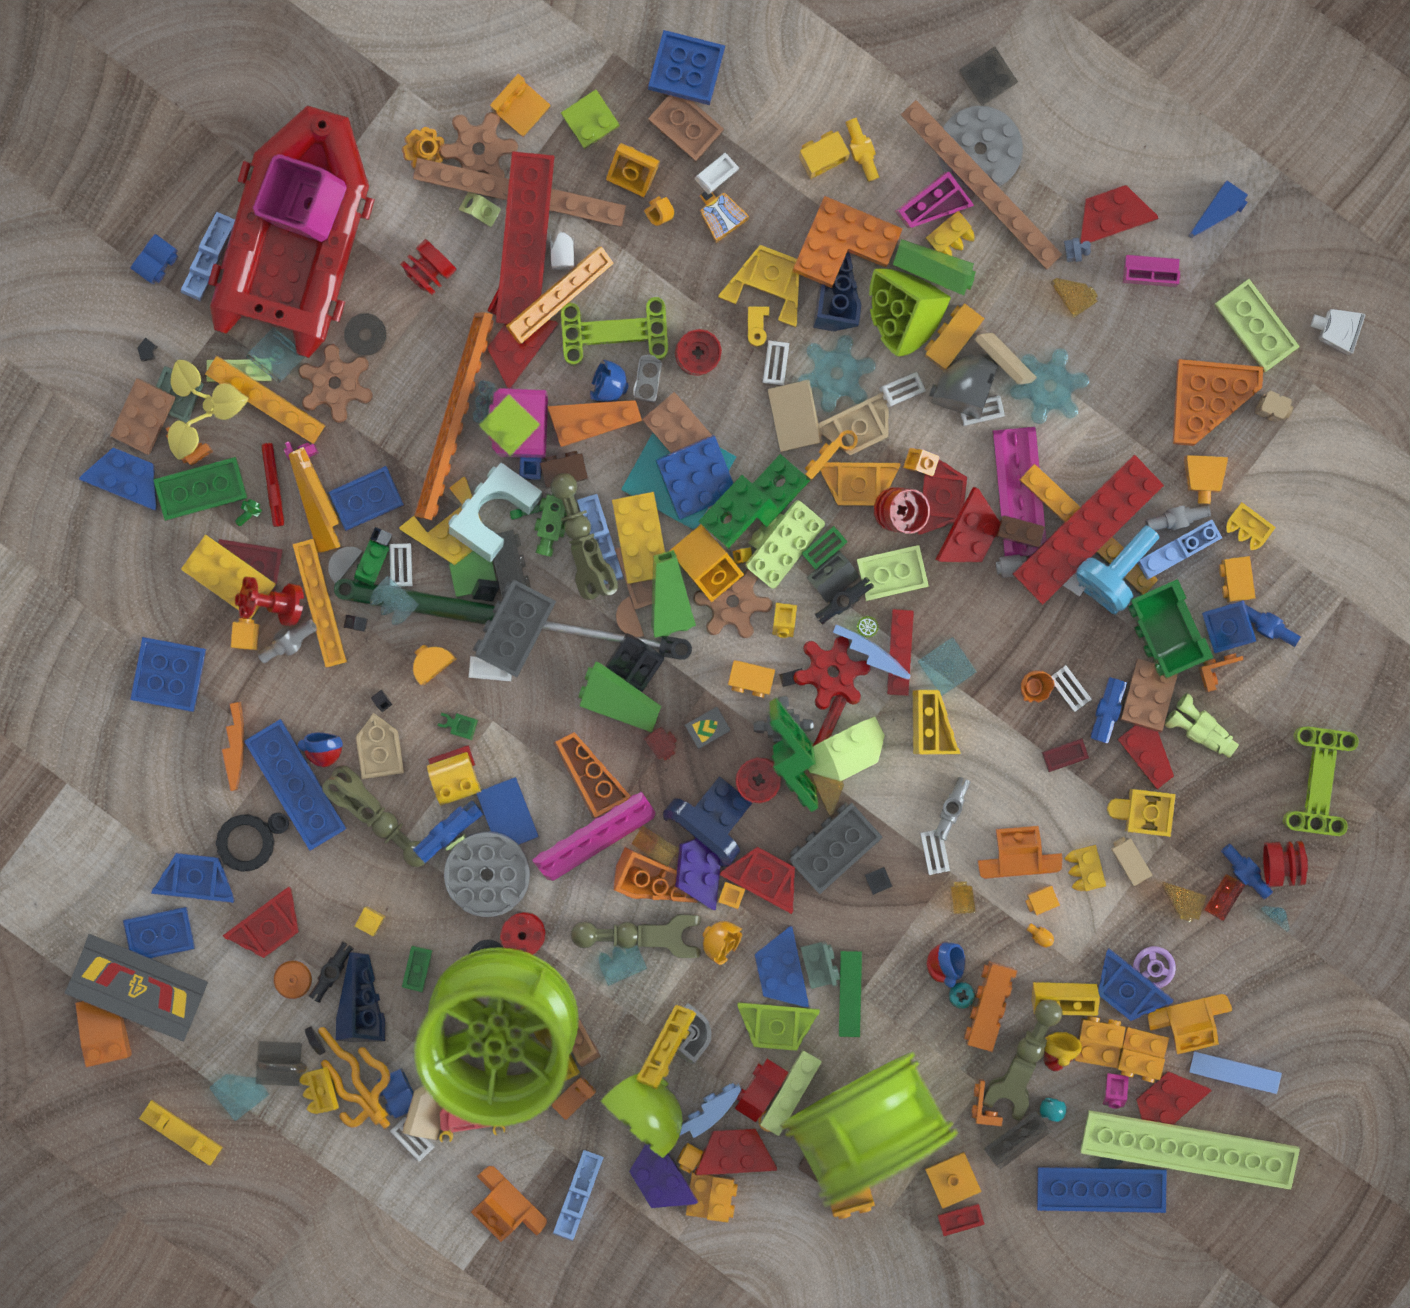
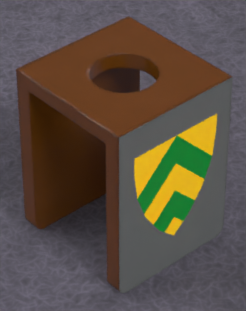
[685,707,730,749]

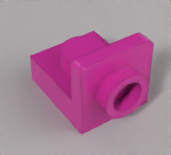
[284,441,319,461]
[1103,1073,1129,1109]

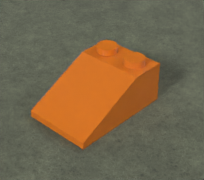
[75,1001,132,1067]

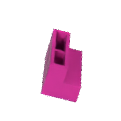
[1123,255,1180,287]

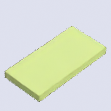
[1214,279,1300,373]

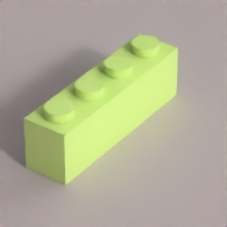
[759,1049,822,1136]

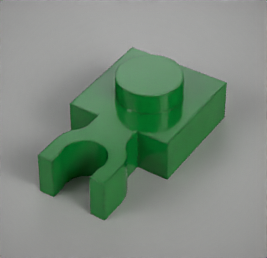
[437,712,478,740]

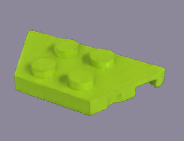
[737,1002,820,1051]

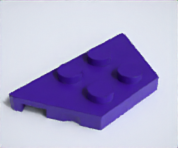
[675,838,721,910]
[629,1144,699,1208]

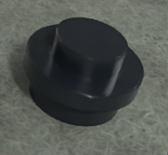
[267,813,289,834]

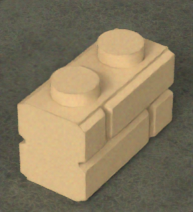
[1255,390,1293,422]

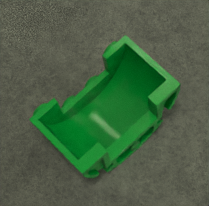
[1127,579,1213,678]

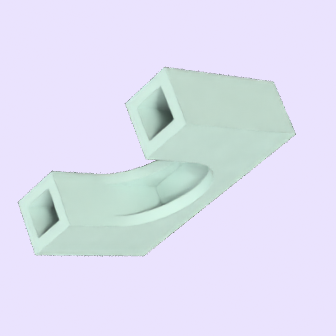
[448,463,542,562]

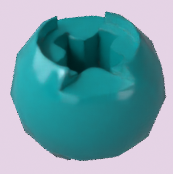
[948,982,976,1009]
[1039,1098,1067,1122]

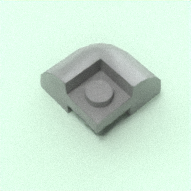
[675,1003,711,1063]

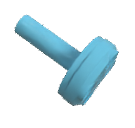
[1076,525,1160,615]

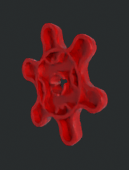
[793,636,871,710]

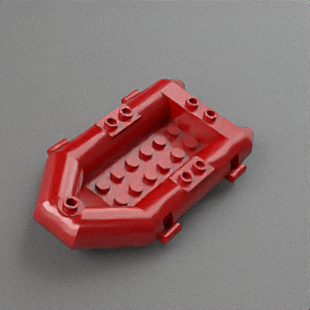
[208,105,375,358]

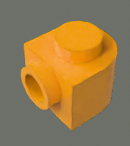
[644,196,674,226]
[676,1142,703,1173]

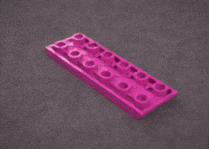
[993,427,1046,556]
[532,792,656,881]

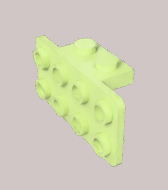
[746,500,825,589]

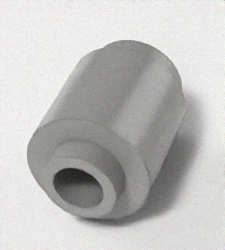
[996,554,1026,578]

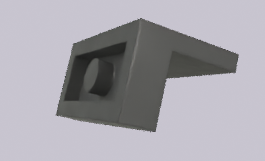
[806,551,860,603]

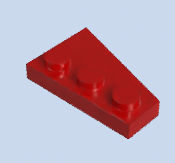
[1117,725,1174,789]

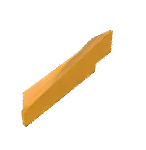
[289,447,340,553]

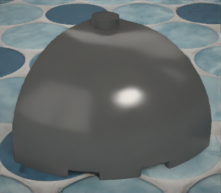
[929,354,998,419]

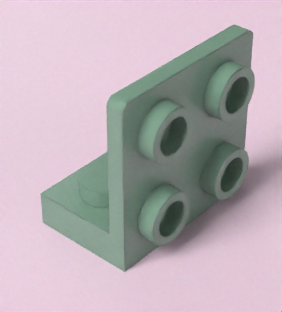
[801,941,840,989]

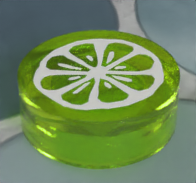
[857,616,878,638]

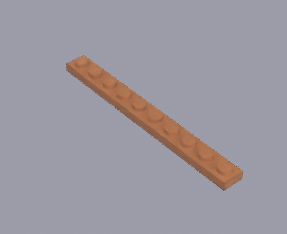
[900,100,1062,270]
[413,158,626,227]

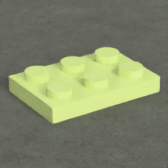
[857,545,929,601]

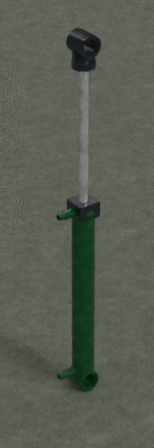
[334,564,692,660]

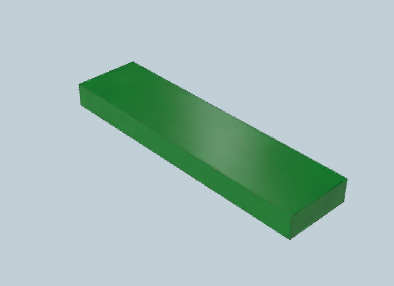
[839,951,862,1037]

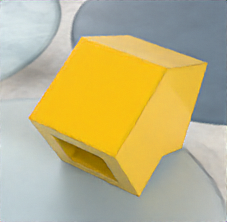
[732,547,752,564]

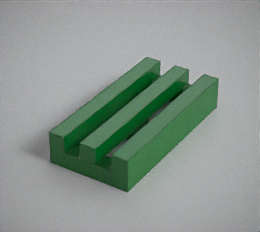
[802,526,847,570]

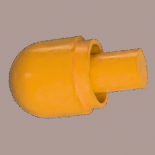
[1026,923,1054,948]

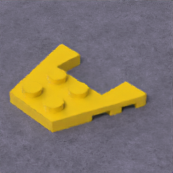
[718,245,799,328]
[399,477,482,565]

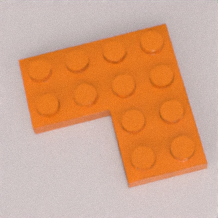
[792,196,903,288]

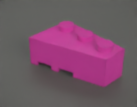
[895,171,974,228]

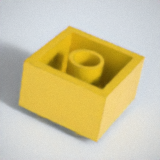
[799,131,850,180]

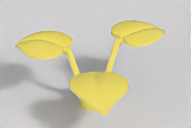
[168,360,248,460]

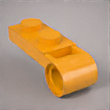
[805,430,858,481]

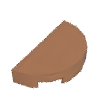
[616,596,644,637]

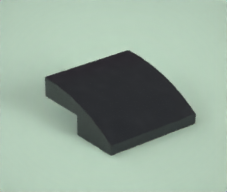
[606,633,664,692]

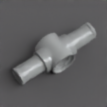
[1145,504,1211,531]
[258,619,317,664]
[934,777,971,841]

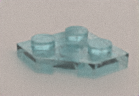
[209,1074,270,1121]

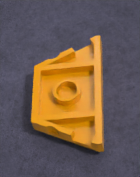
[820,462,900,506]

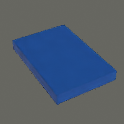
[328,466,404,531]
[477,777,539,845]
[123,907,195,958]

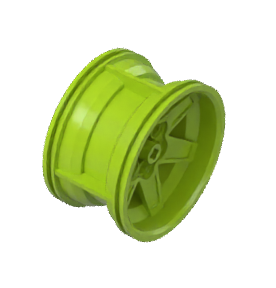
[415,948,579,1126]
[780,1052,958,1206]

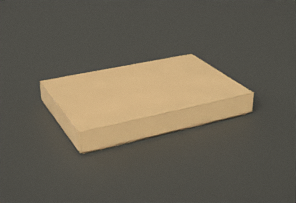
[975,333,1037,384]
[768,380,822,452]

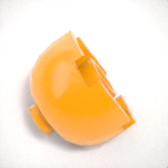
[702,921,743,965]

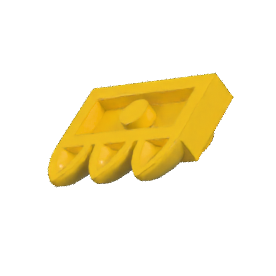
[925,211,975,256]
[1226,502,1276,550]
[1065,845,1106,891]
[299,1067,339,1114]

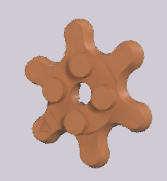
[439,112,518,178]
[298,344,373,423]
[693,569,772,638]

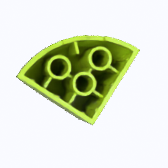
[869,269,951,357]
[601,1073,682,1158]

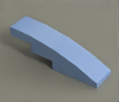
[181,212,235,301]
[577,494,624,584]
[833,625,911,679]
[1189,1052,1282,1094]
[553,1150,604,1241]

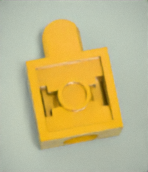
[1107,789,1176,837]

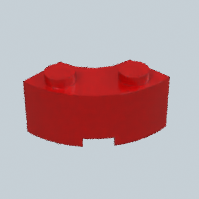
[734,1058,788,1122]

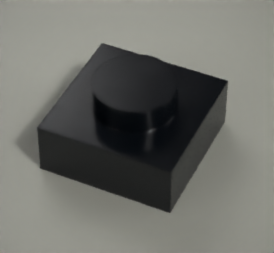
[472,579,500,602]
[864,867,893,895]

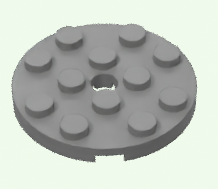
[938,106,1023,191]
[444,831,530,917]

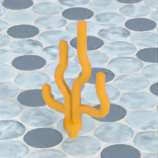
[318,1027,391,1130]

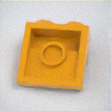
[1074,1016,1125,1068]
[1117,1027,1169,1083]
[686,1172,738,1223]

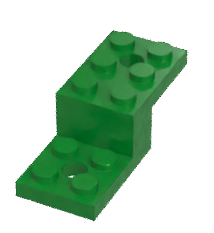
[698,454,811,549]
[769,698,818,812]

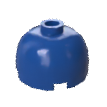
[590,360,629,403]

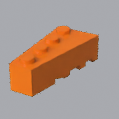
[548,400,642,447]
[554,732,631,818]
[964,961,1017,1052]

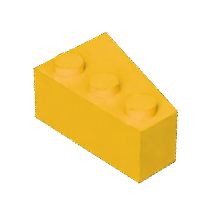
[913,690,961,754]

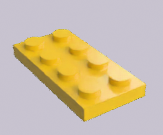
[612,492,665,584]
[181,534,276,619]

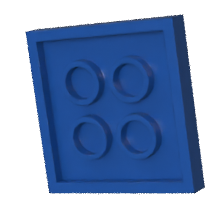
[648,30,725,105]
[655,435,733,519]
[130,637,206,712]

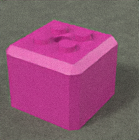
[253,154,347,242]
[488,388,548,459]

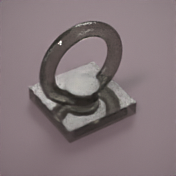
[255,1041,307,1086]

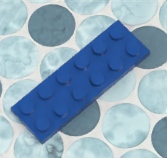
[244,719,347,851]
[1037,1167,1167,1213]

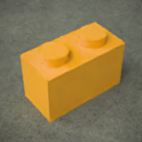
[1219,556,1256,602]
[231,618,260,650]
[728,660,775,698]

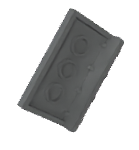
[473,580,557,678]
[788,802,883,894]

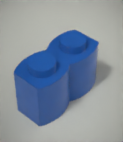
[130,234,178,285]
[377,1068,414,1119]

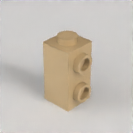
[1110,836,1152,886]

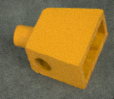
[1184,455,1228,504]

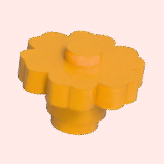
[402,127,444,169]

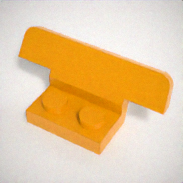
[1148,994,1232,1054]

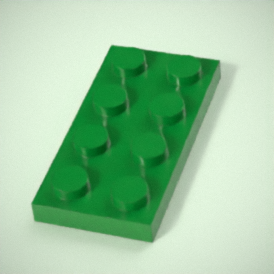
[153,457,248,521]

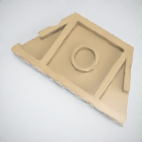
[818,392,889,456]

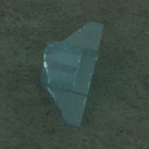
[1261,906,1290,932]

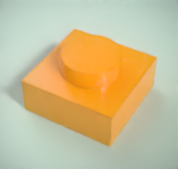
[718,882,745,909]

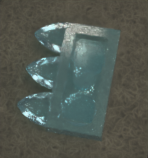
[473,380,497,424]
[370,576,419,625]
[599,945,647,986]

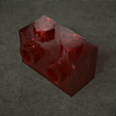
[644,726,677,760]

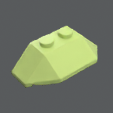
[808,717,885,781]

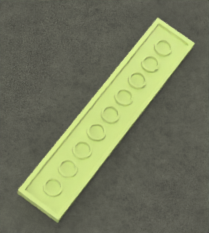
[1080,1110,1300,1190]

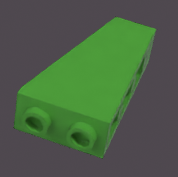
[893,239,976,295]
[651,550,696,638]
[578,662,661,732]

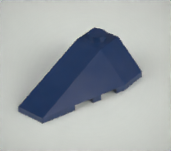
[813,252,861,332]
[336,952,385,1042]

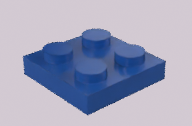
[1202,600,1256,654]

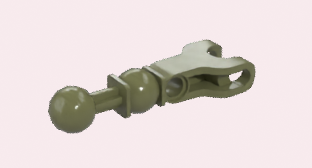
[550,473,618,600]
[323,765,427,867]
[571,914,701,958]
[983,999,1062,1121]

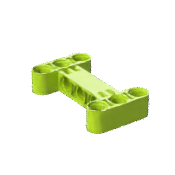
[561,297,668,366]
[1283,726,1359,836]

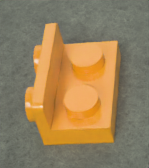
[830,1187,875,1219]

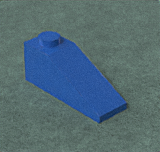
[1188,181,1248,238]

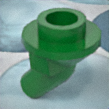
[235,499,262,526]

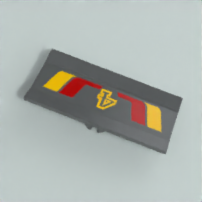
[64,934,208,1042]

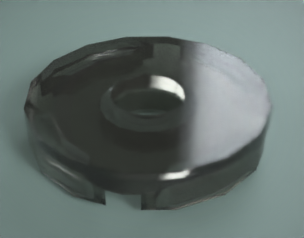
[344,313,387,356]

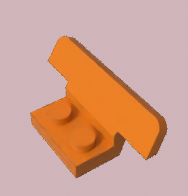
[978,826,1063,879]
[471,1166,547,1242]

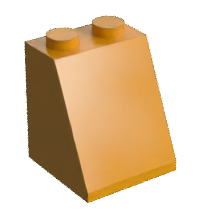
[670,524,744,602]

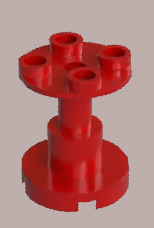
[235,576,304,626]
[500,912,546,955]

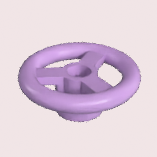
[1133,946,1176,988]

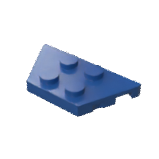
[79,447,157,511]
[151,853,235,903]
[755,926,809,1007]
[1098,948,1174,1021]

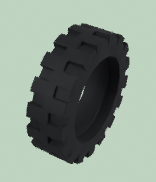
[216,814,274,872]

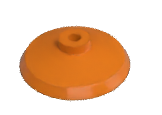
[274,961,312,999]

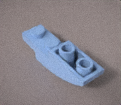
[1137,520,1222,580]
[679,1083,741,1138]

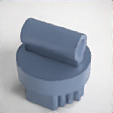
[1064,238,1091,262]

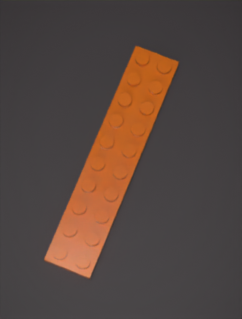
[414,312,494,520]

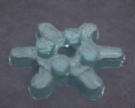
[798,335,876,412]
[1011,348,1089,424]

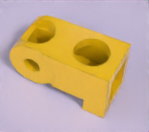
[748,307,769,347]

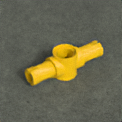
[845,117,880,182]

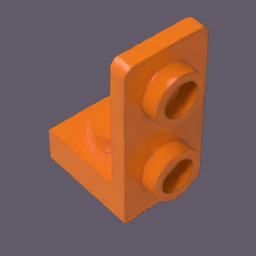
[166,427,213,465]
[1198,653,1243,692]
[552,1075,596,1120]
[971,1079,1003,1126]

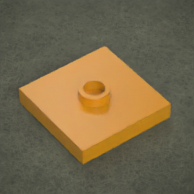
[925,1152,982,1209]

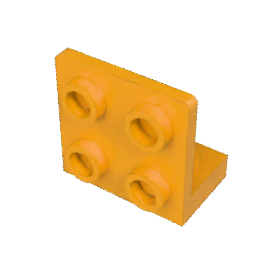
[490,74,550,137]

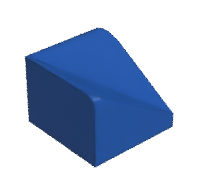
[519,457,541,480]

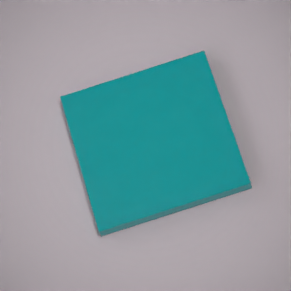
[621,433,737,530]

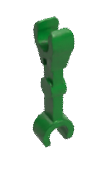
[510,504,559,520]

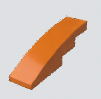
[222,702,245,791]

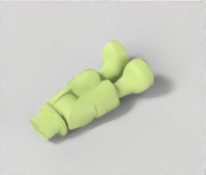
[1164,693,1239,758]

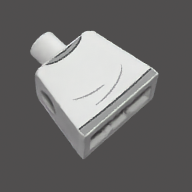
[1310,309,1365,355]

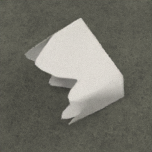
[550,232,574,270]
[633,355,662,402]

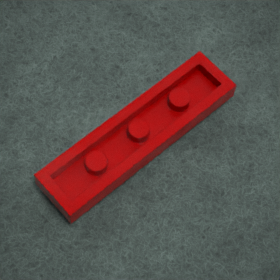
[887,609,914,696]

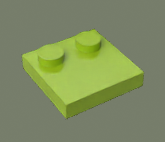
[561,90,620,149]
[479,395,540,456]

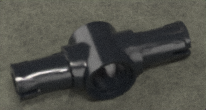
[815,577,874,625]
[308,941,354,1003]

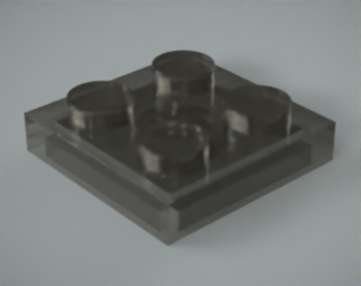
[959,47,1018,106]

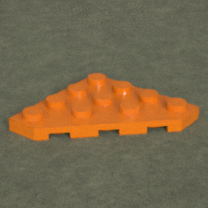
[1173,359,1263,446]

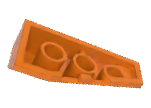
[614,847,698,903]

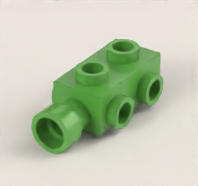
[534,493,567,557]

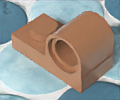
[572,1019,601,1067]

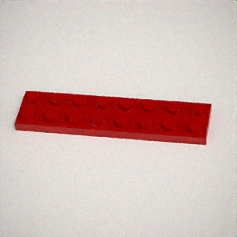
[496,151,555,324]
[1012,455,1164,605]

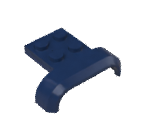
[663,776,752,867]

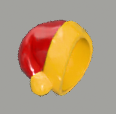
[1044,1032,1082,1072]

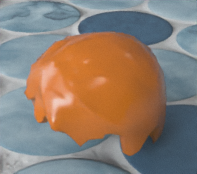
[1021,670,1055,702]

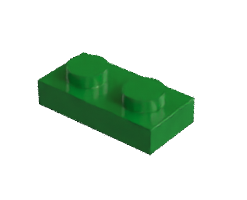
[353,540,389,586]
[402,945,433,992]

